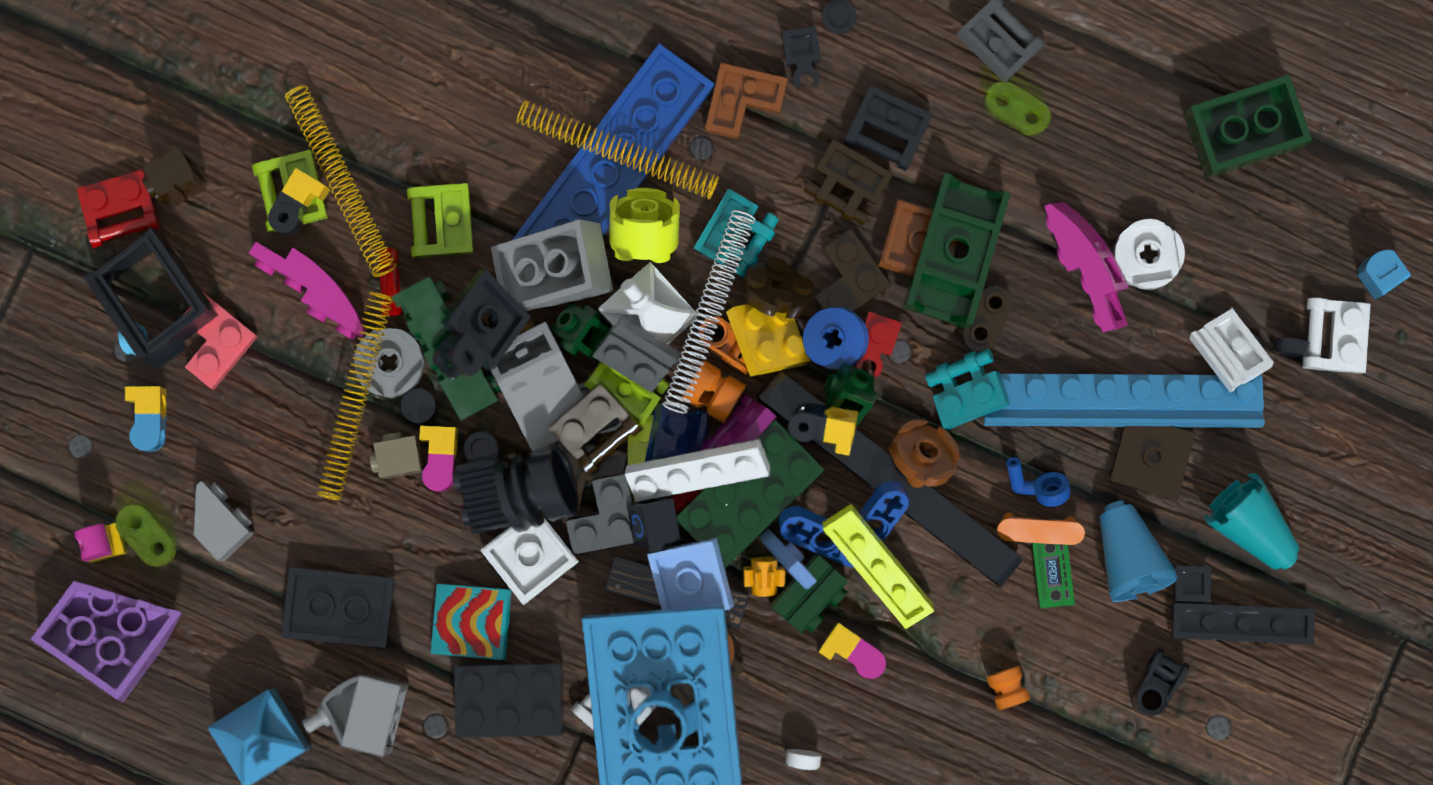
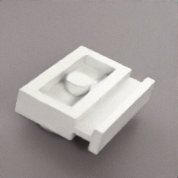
[1189,308,1274,393]

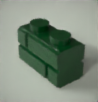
[770,553,848,634]

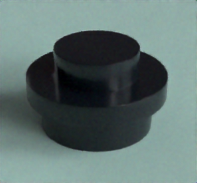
[822,0,856,34]

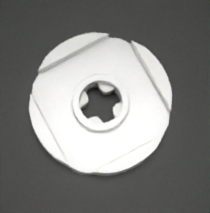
[1113,219,1185,290]

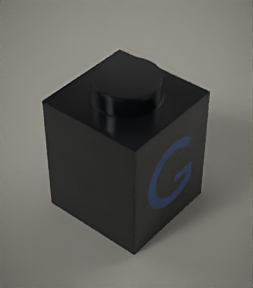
[626,497,680,552]

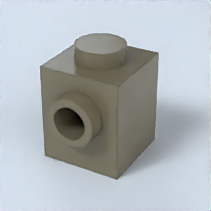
[369,432,424,479]

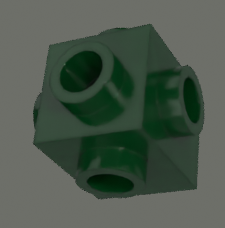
[550,302,610,360]
[824,363,877,426]

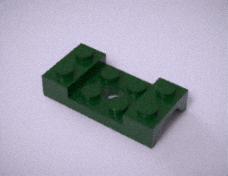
[902,172,1011,329]

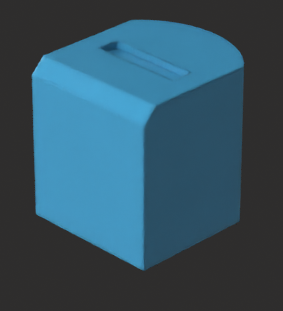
[1357,250,1411,300]

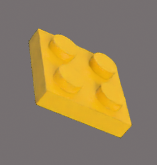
[726,304,810,377]

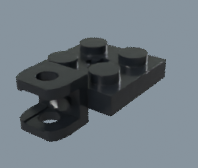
[432,269,531,379]

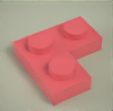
[184,292,258,390]

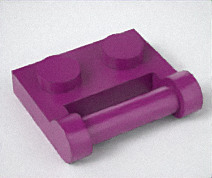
[700,393,776,450]

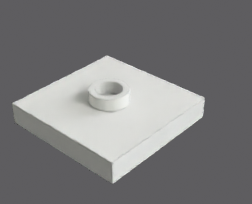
[481,518,579,605]

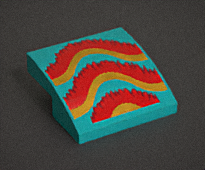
[430,584,512,660]

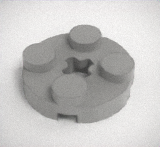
[354,328,425,398]

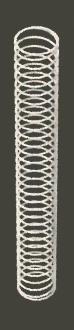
[663,210,755,413]

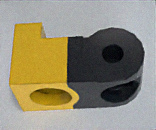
[268,168,330,236]
[788,403,858,455]

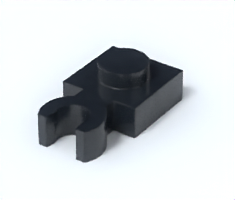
[782,26,821,90]

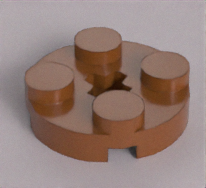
[888,419,960,488]

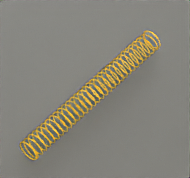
[285,85,396,277]
[516,100,719,199]
[316,292,393,500]

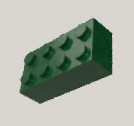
[677,420,824,569]

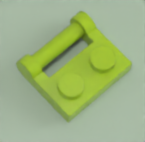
[252,150,328,233]
[407,183,474,259]

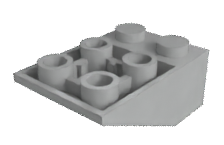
[491,322,583,451]

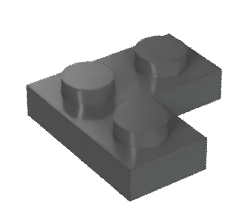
[566,472,634,555]

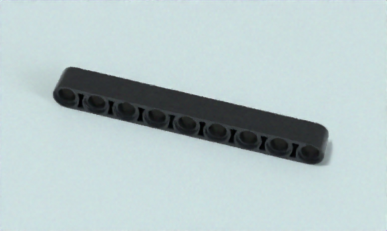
[756,371,1023,588]

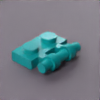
[694,189,779,279]
[925,349,1010,430]

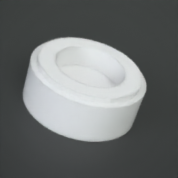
[785,749,822,770]

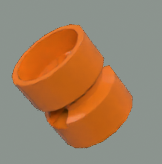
[683,360,747,424]

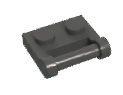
[956,0,1046,83]

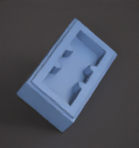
[760,528,816,589]

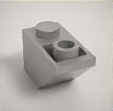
[194,481,254,562]

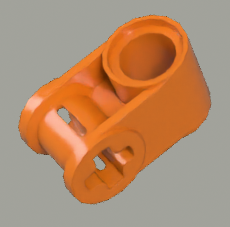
[698,316,748,375]

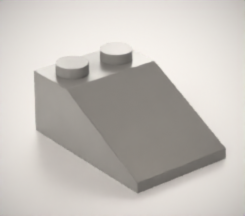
[491,220,613,311]

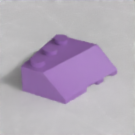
[31,581,182,703]

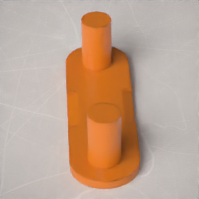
[997,513,1085,545]

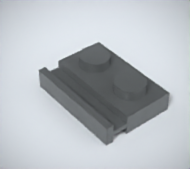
[593,316,680,393]

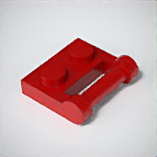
[76,169,161,248]

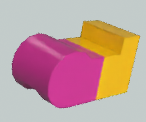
[419,426,458,492]
[74,523,127,563]
[818,623,886,679]

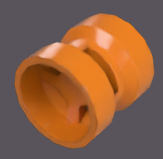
[986,665,1031,711]

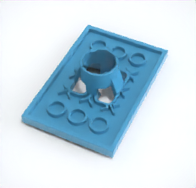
[582,605,743,785]

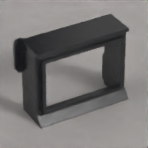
[83,227,218,368]

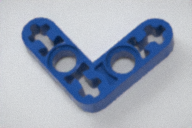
[778,481,909,568]

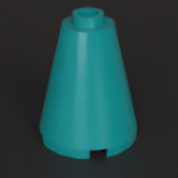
[1204,473,1300,570]

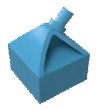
[208,688,311,785]

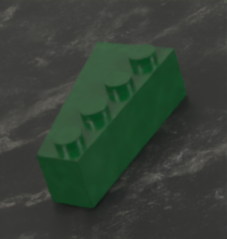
[392,276,501,421]

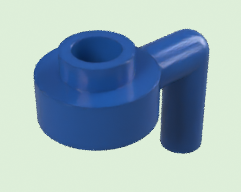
[1006,457,1071,507]

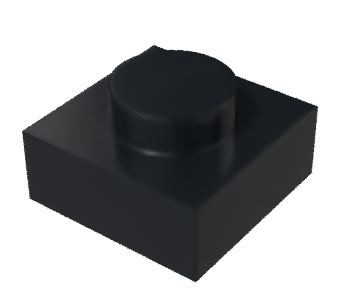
[1173,566,1211,602]

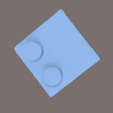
[647,538,734,610]

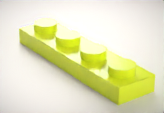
[823,504,934,629]

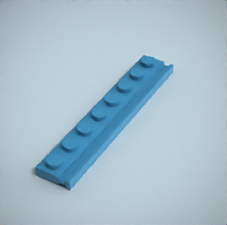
[983,374,1265,428]

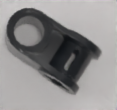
[1131,647,1190,716]

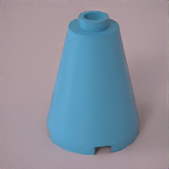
[1100,501,1178,602]

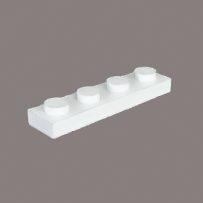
[624,439,770,502]

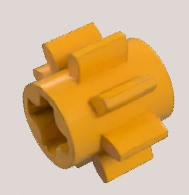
[744,557,785,597]

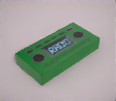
[1031,543,1075,608]

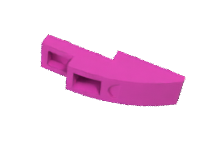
[1044,202,1129,333]
[248,242,368,340]

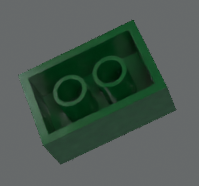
[1183,75,1312,179]

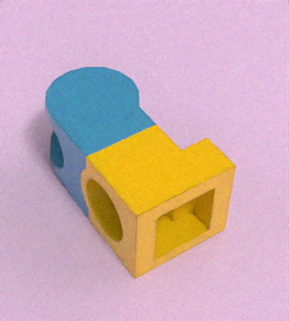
[125,386,167,453]

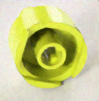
[609,188,680,263]

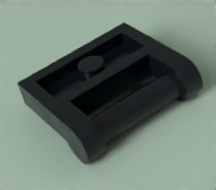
[844,85,933,172]

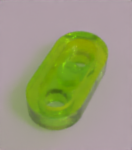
[985,82,1051,136]
[116,505,176,567]

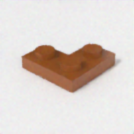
[705,63,788,139]

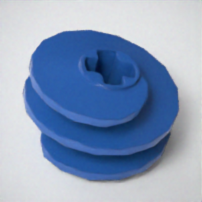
[803,307,869,370]

